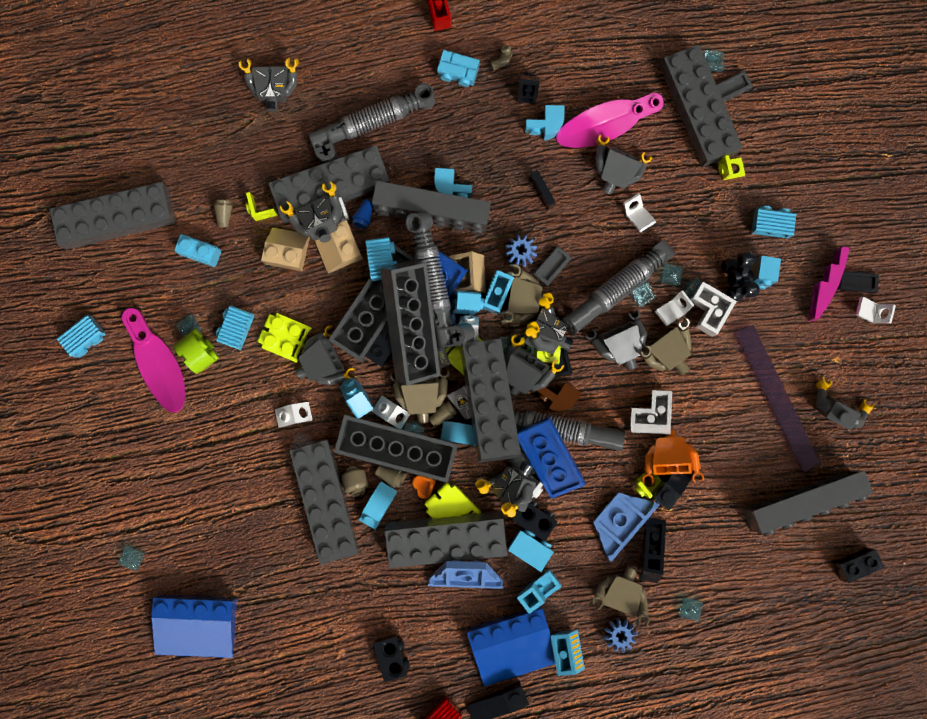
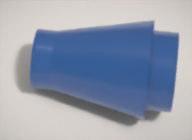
[352,199,373,229]

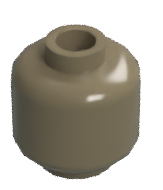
[341,466,368,497]

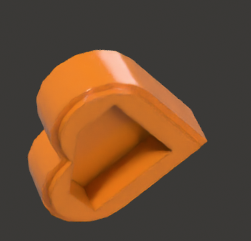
[412,475,436,499]

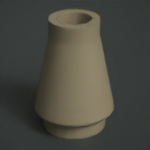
[214,200,233,228]
[429,401,458,427]
[376,465,406,488]

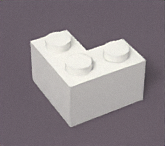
[690,282,737,337]
[631,390,672,435]

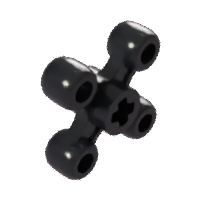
[721,252,760,303]

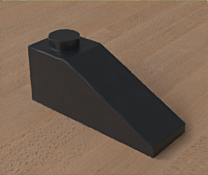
[517,73,540,104]
[651,470,694,511]
[638,518,666,583]
[466,681,529,719]

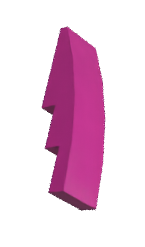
[809,247,849,321]

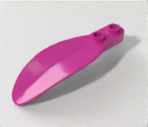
[556,93,664,148]
[122,308,186,413]

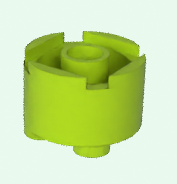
[173,328,220,374]

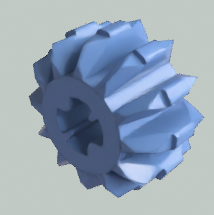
[505,235,537,267]
[603,618,637,653]

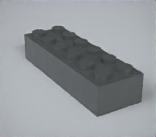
[660,45,743,167]
[269,145,390,223]
[372,181,491,234]
[50,182,176,250]
[329,246,416,363]
[380,260,440,386]
[460,339,521,463]
[334,415,458,483]
[289,440,360,565]
[743,470,873,536]
[385,511,507,568]

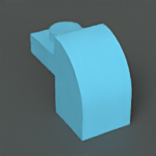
[525,105,564,140]
[435,168,472,198]
[440,421,475,446]
[359,482,397,530]
[517,569,562,614]

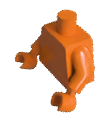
[642,430,704,485]

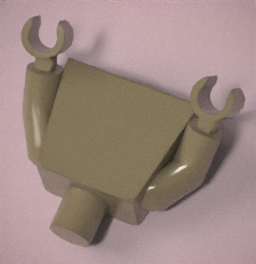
[501,264,551,324]
[636,316,692,376]
[390,368,450,423]
[589,566,650,628]

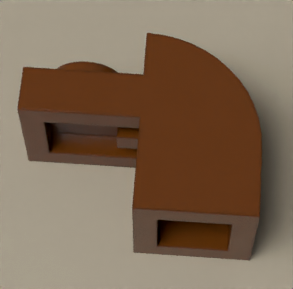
[536,383,582,412]

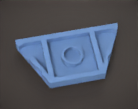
[593,492,660,562]
[428,560,503,589]

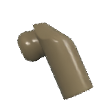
[490,45,513,71]

